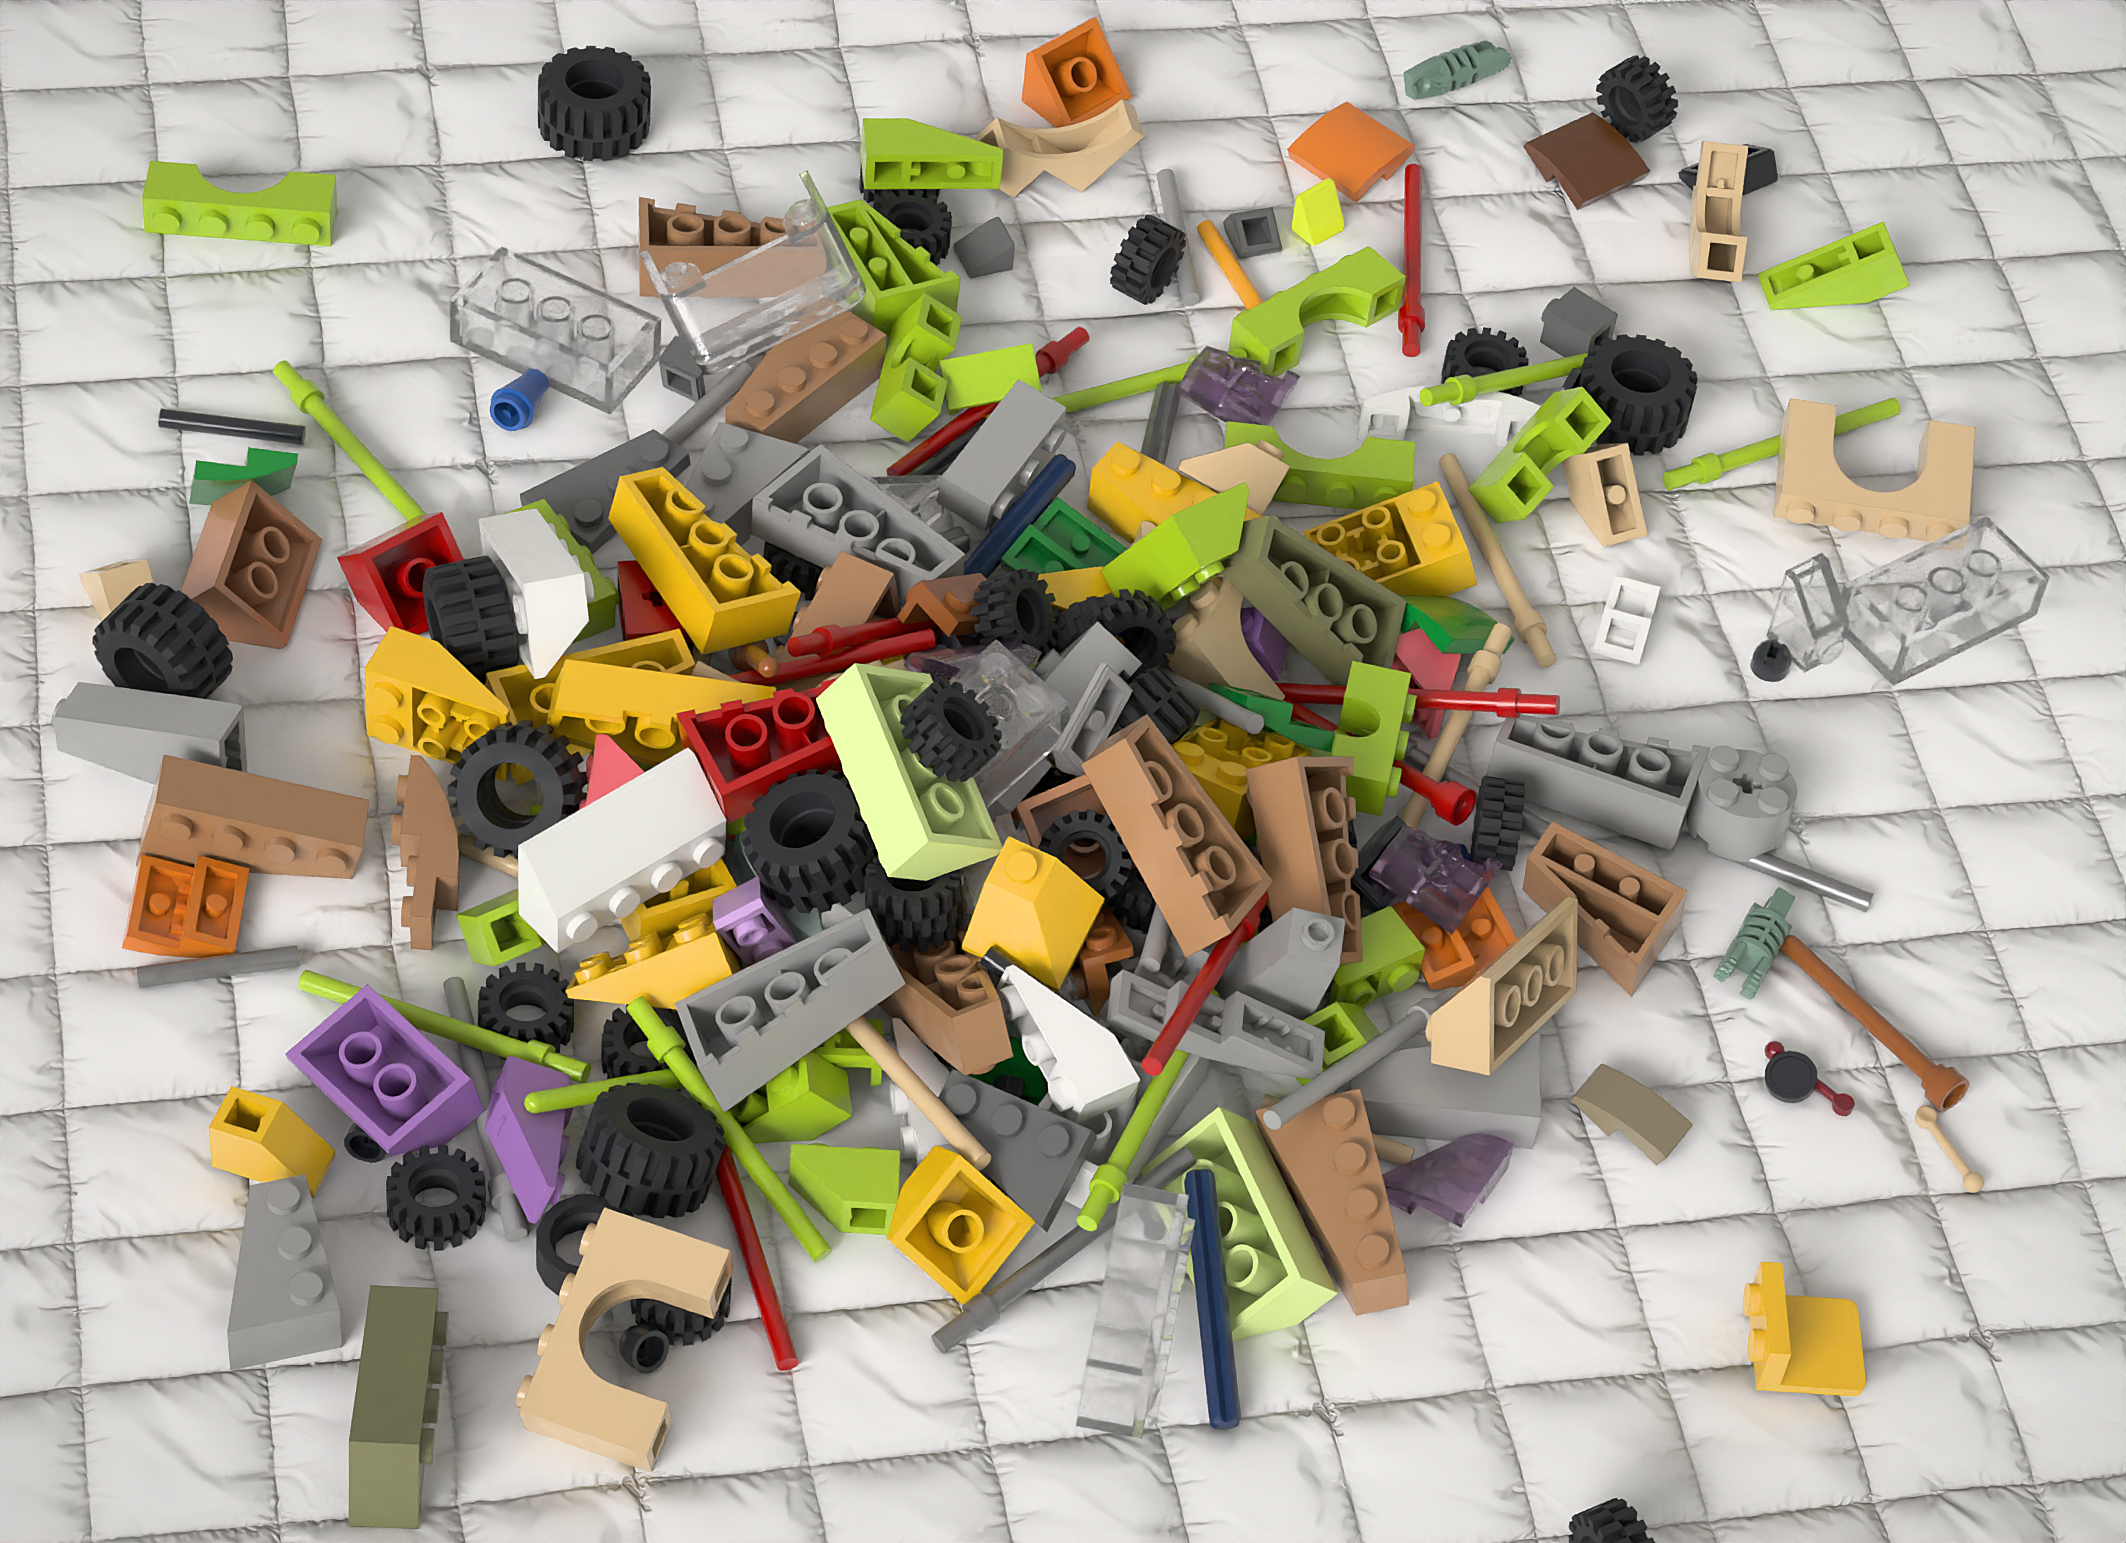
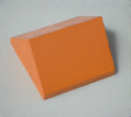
[1021,17,1132,128]

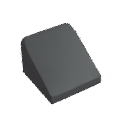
[1223,207,1283,259]
[954,217,1015,278]
[658,336,706,402]

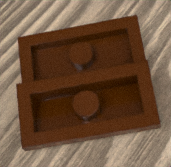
[1523,112,1650,210]

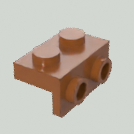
[897,573,986,637]
[1065,907,1134,1017]

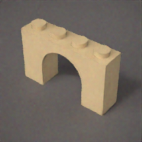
[1773,398,1976,546]
[1165,515,1291,700]
[515,1208,734,1472]

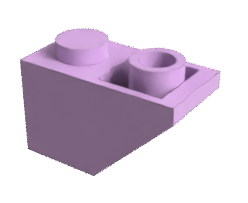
[713,876,797,967]

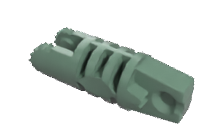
[1403,40,1512,100]
[1714,887,1795,1000]

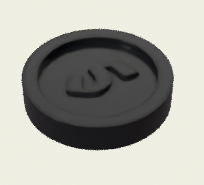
[1765,1051,1817,1103]

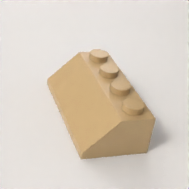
[1426,897,1578,1075]

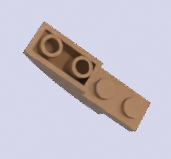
[391,755,459,950]

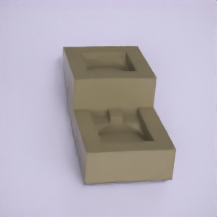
[1570,1063,1693,1166]

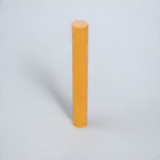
[1197,220,1264,309]

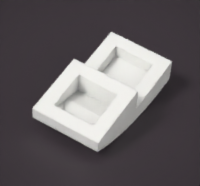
[1592,575,1661,665]

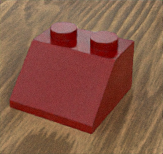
[337,512,464,635]

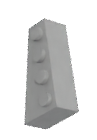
[751,444,966,606]
[973,621,1142,826]
[1486,714,1710,851]
[675,908,906,1112]

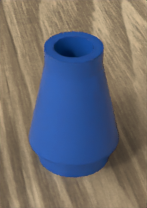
[490,369,549,431]

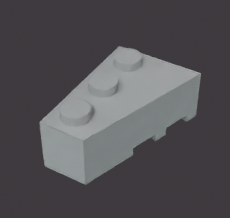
[936,379,1067,532]
[684,422,810,546]
[227,1174,342,1370]

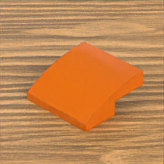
[1287,102,1415,203]
[122,854,250,958]
[1391,878,1516,990]

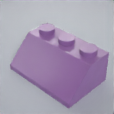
[285,984,485,1156]

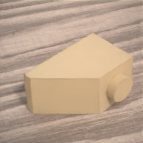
[1176,439,1290,515]
[1563,443,1647,547]
[79,559,154,622]

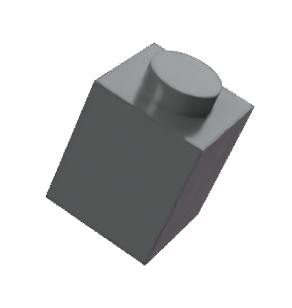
[1540,287,1618,357]

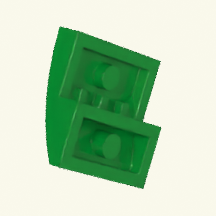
[189,447,298,505]
[1000,497,1127,574]
[1398,595,1515,654]
[1208,682,1335,752]

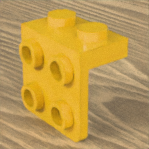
[1743,1262,1866,1396]

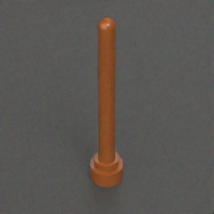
[728,640,779,677]
[1780,935,1970,1112]

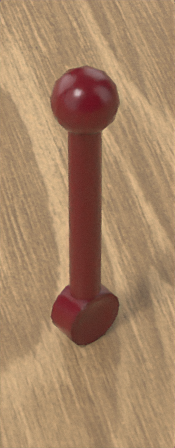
[1764,1041,1855,1116]

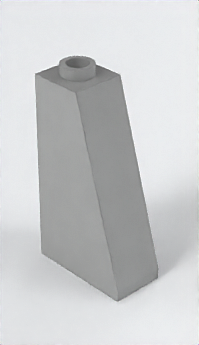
[51,682,247,784]
[1214,907,1346,1020]
[1335,1033,1541,1149]

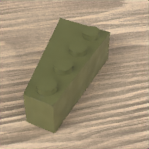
[1222,515,1406,686]
[349,1285,449,1529]

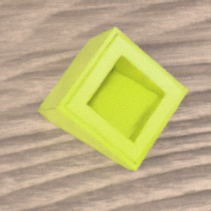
[1291,178,1344,246]

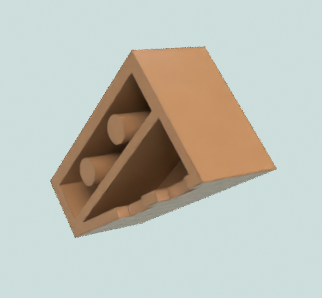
[1522,821,1687,997]

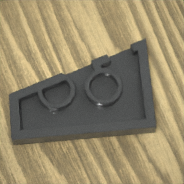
[519,429,691,555]
[938,1069,1097,1233]

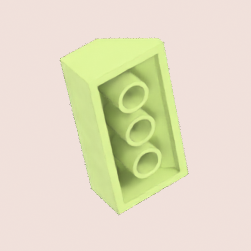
[816,663,1003,881]
[1141,1107,1338,1342]

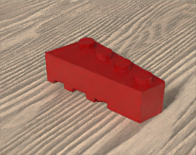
[676,667,888,825]

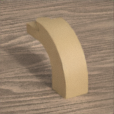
[1689,141,1748,282]

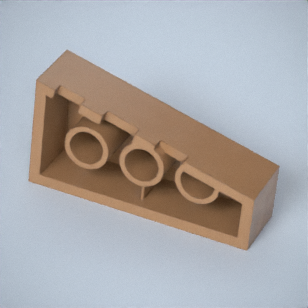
[638,197,827,300]
[725,289,887,444]
[770,551,901,692]
[1081,715,1273,958]
[136,754,369,879]
[1246,756,1363,967]
[878,921,1013,1076]
[1255,1089,1409,1316]

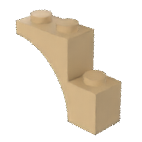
[974,99,1144,198]

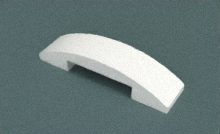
[1357,385,1541,448]

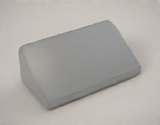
[1053,662,1133,776]

